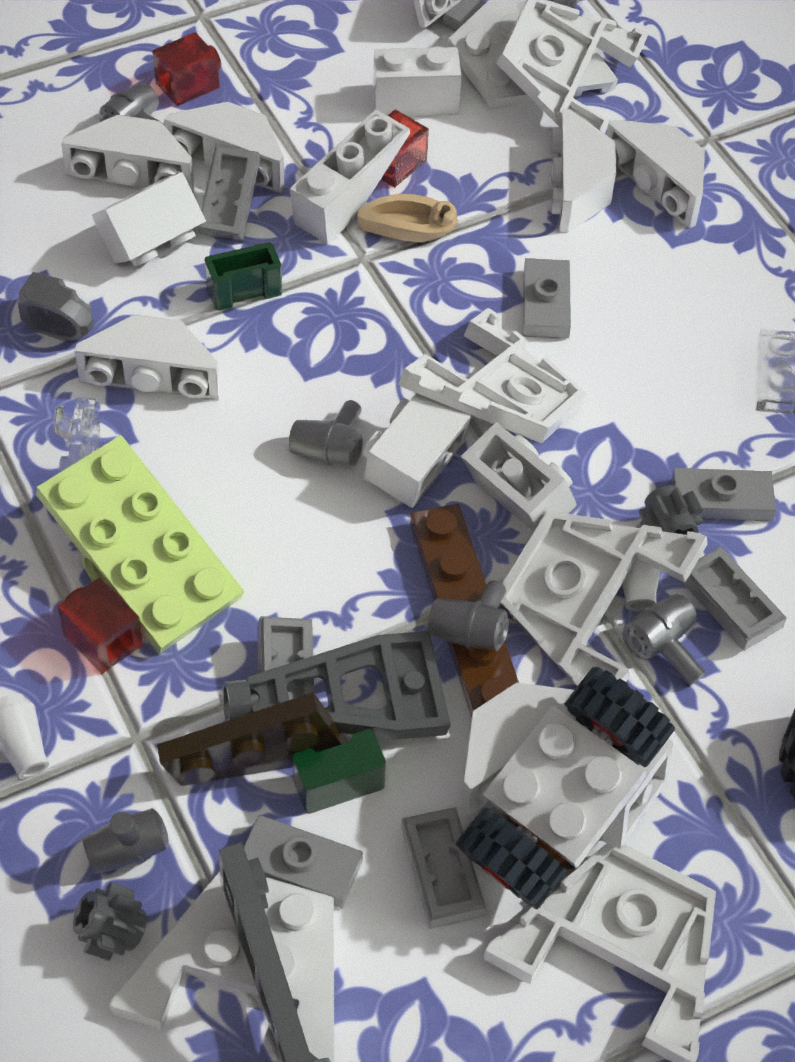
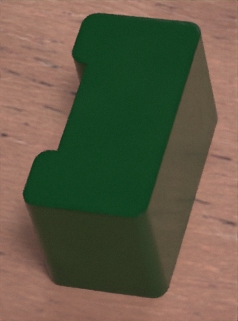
[204,242,282,310]
[292,729,386,814]

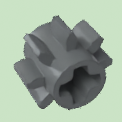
[639,485,704,535]
[73,882,147,961]

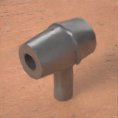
[99,83,165,126]
[289,400,363,466]
[428,580,509,651]
[622,594,706,686]
[82,808,169,874]

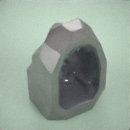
[18,272,94,341]

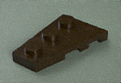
[157,692,348,786]

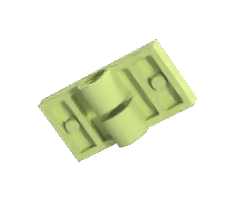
[36,435,245,655]

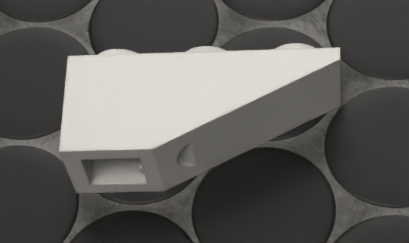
[290,109,410,245]

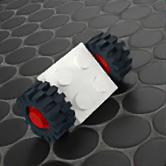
[455,666,675,910]

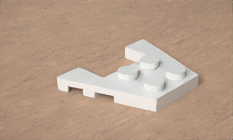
[447,0,618,109]
[496,0,649,134]
[398,308,587,444]
[500,511,708,686]
[484,843,716,1062]
[110,871,334,1062]

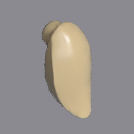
[357,194,458,242]

